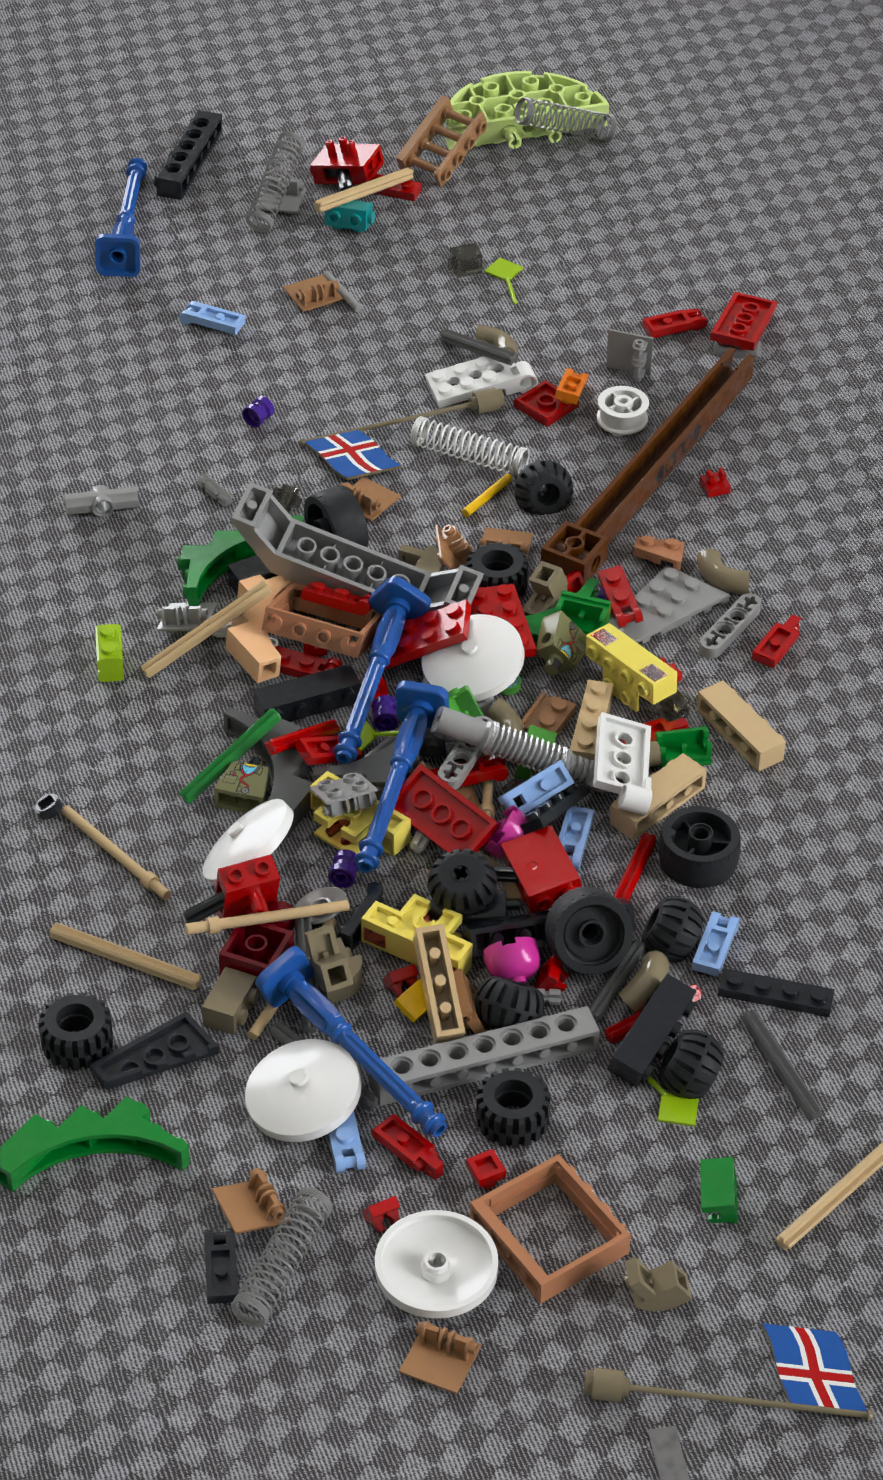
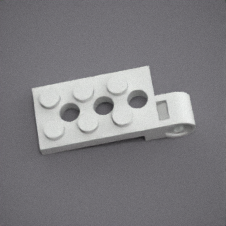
[425,356,538,408]
[593,712,652,816]

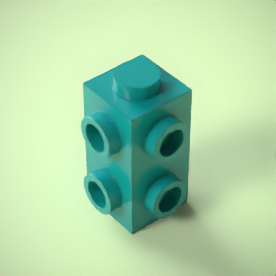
[324,200,375,232]

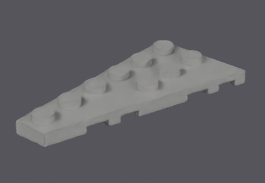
[609,565,730,644]

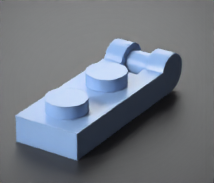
[179,301,246,335]
[497,760,575,814]
[559,806,595,871]
[692,911,740,977]
[328,1111,366,1173]

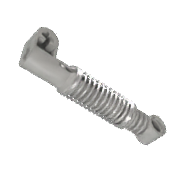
[429,706,608,794]

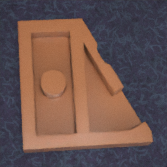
[633,536,685,571]

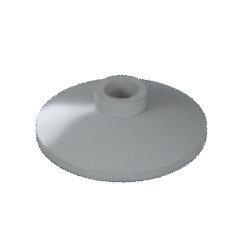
[295,887,347,925]

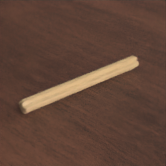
[314,167,414,213]
[141,581,271,678]
[50,923,201,990]
[776,1142,883,1250]

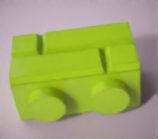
[95,624,124,682]

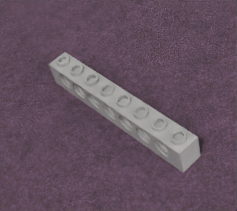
[369,1006,600,1106]

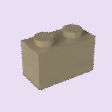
[202,967,260,1035]

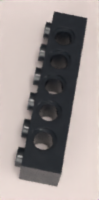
[154,110,223,200]
[463,898,636,957]

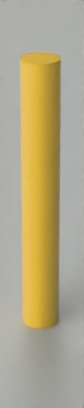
[462,473,513,517]

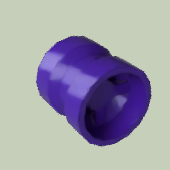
[242,396,275,428]
[372,695,399,731]
[328,849,358,888]

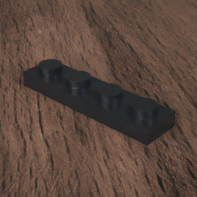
[520,783,590,835]
[718,968,835,1017]

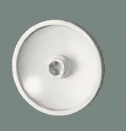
[422,614,525,701]
[203,799,294,887]
[245,1039,362,1142]
[375,1210,498,1318]

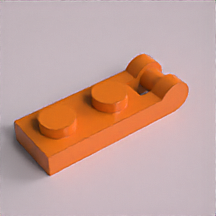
[554,368,589,405]

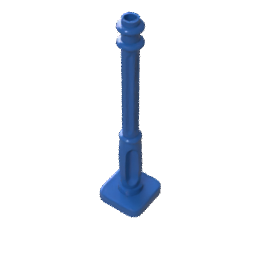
[95,157,147,277]
[334,576,431,764]
[354,681,449,873]
[255,946,447,1137]

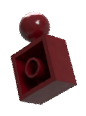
[219,901,295,989]

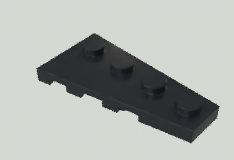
[90,1011,219,1090]

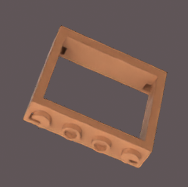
[262,581,383,658]
[470,1154,631,1304]

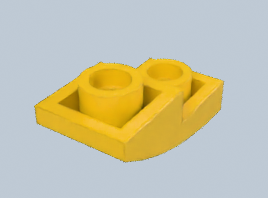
[394,978,427,1023]

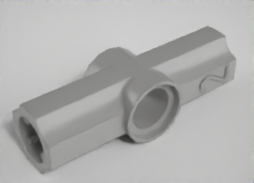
[64,485,139,517]

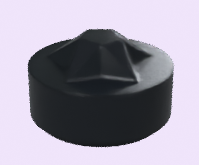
[35,794,63,820]

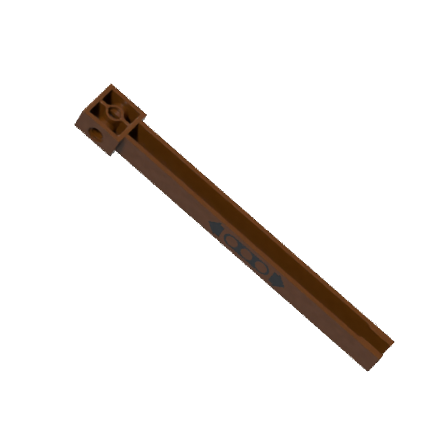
[540,347,755,583]

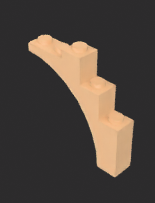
[225,574,301,683]

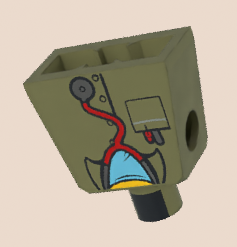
[536,611,586,675]
[214,757,270,813]

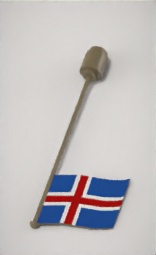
[299,387,505,480]
[583,1323,874,1422]

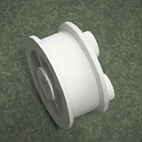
[597,386,649,437]

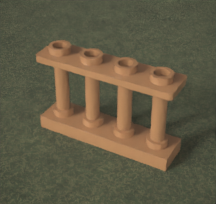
[396,95,487,187]

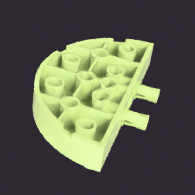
[445,71,609,150]

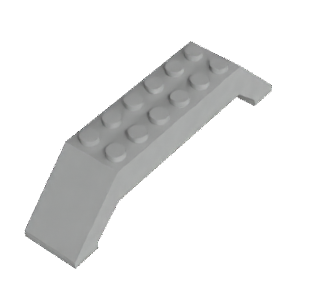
[231,482,484,615]

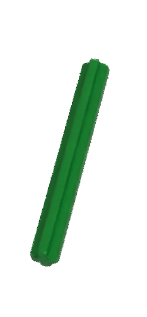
[179,708,281,804]

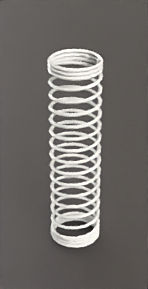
[410,416,529,477]

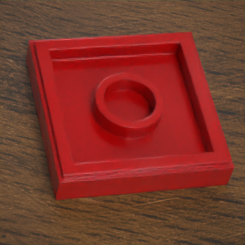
[514,380,579,427]

